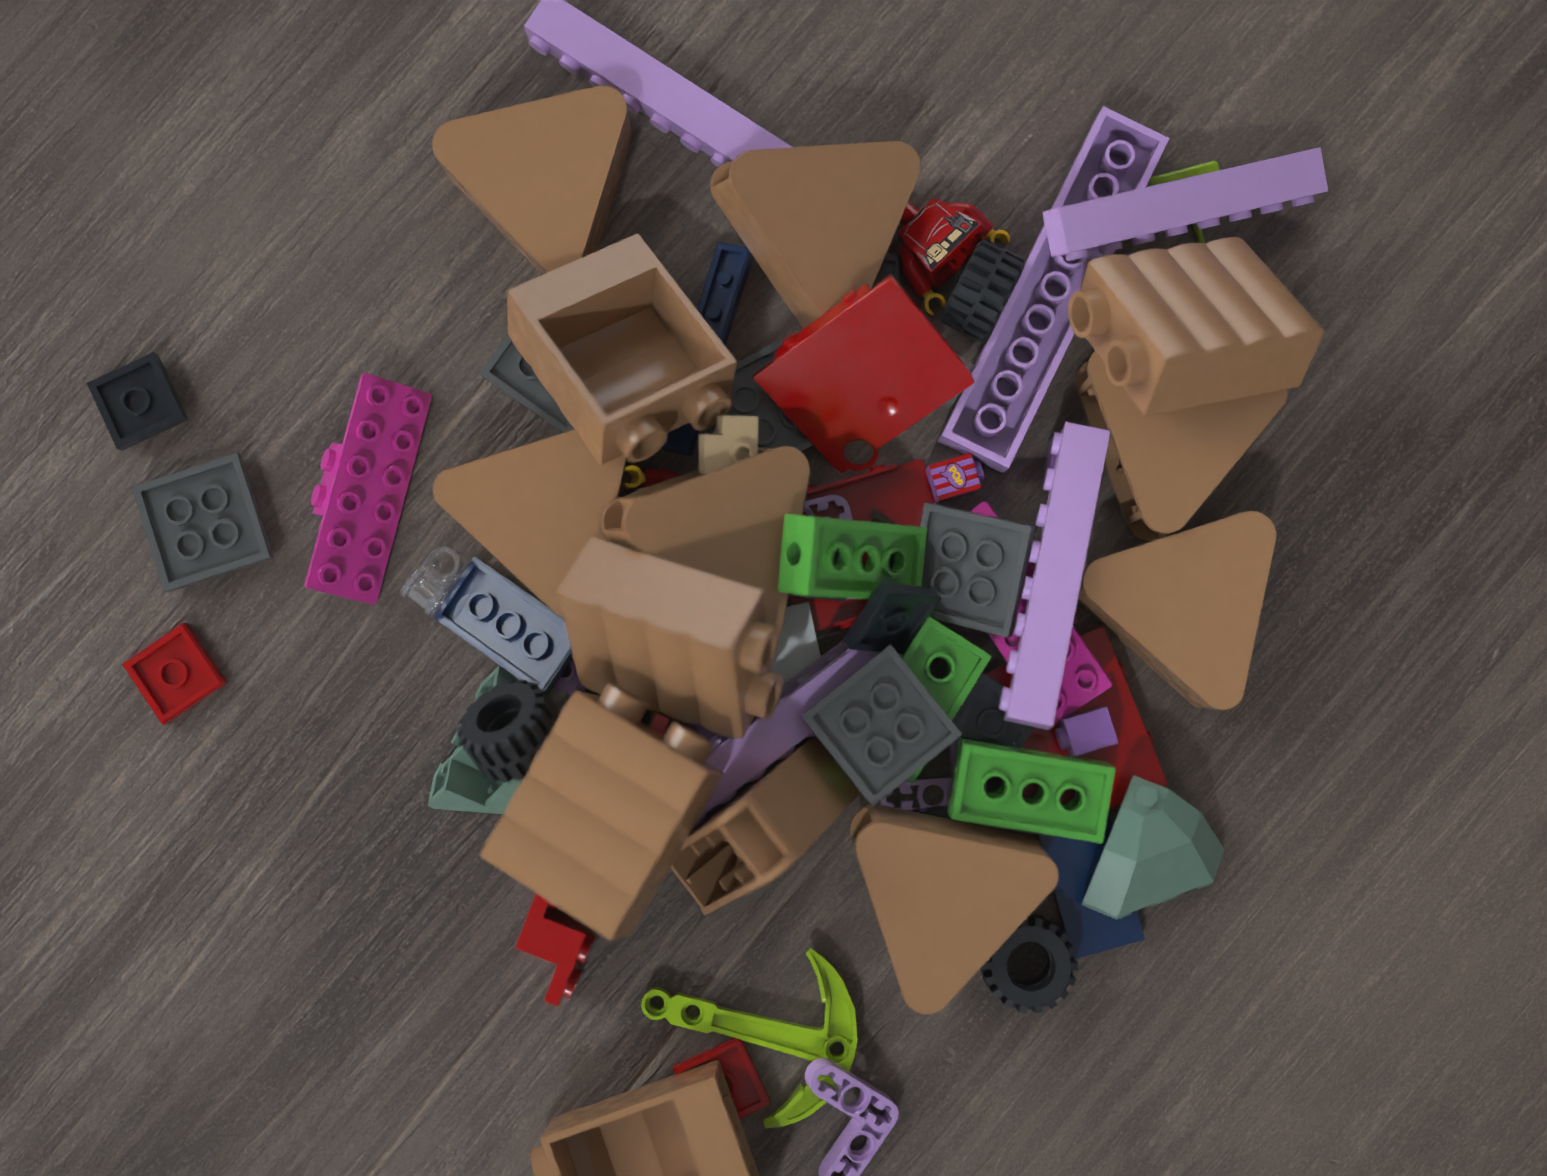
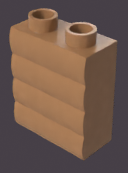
[507,233,737,465]
[1068,237,1325,416]
[557,537,783,738]
[480,682,725,941]
[531,1060,760,1176]

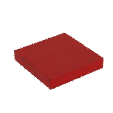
[122,623,228,725]
[673,1038,771,1119]

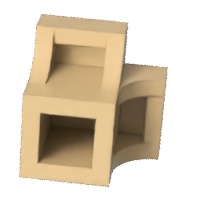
[699,415,758,473]

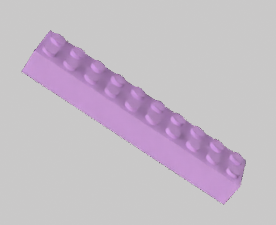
[937,106,1169,473]

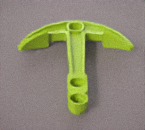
[641,947,858,1128]

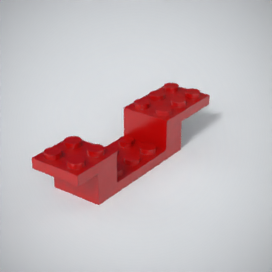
[515,712,673,1007]

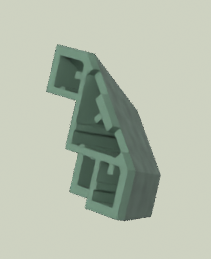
[428,665,526,814]
[1081,775,1225,920]

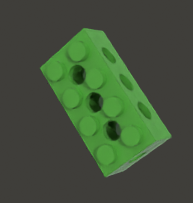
[777,514,927,599]
[899,617,992,784]
[947,738,1115,843]

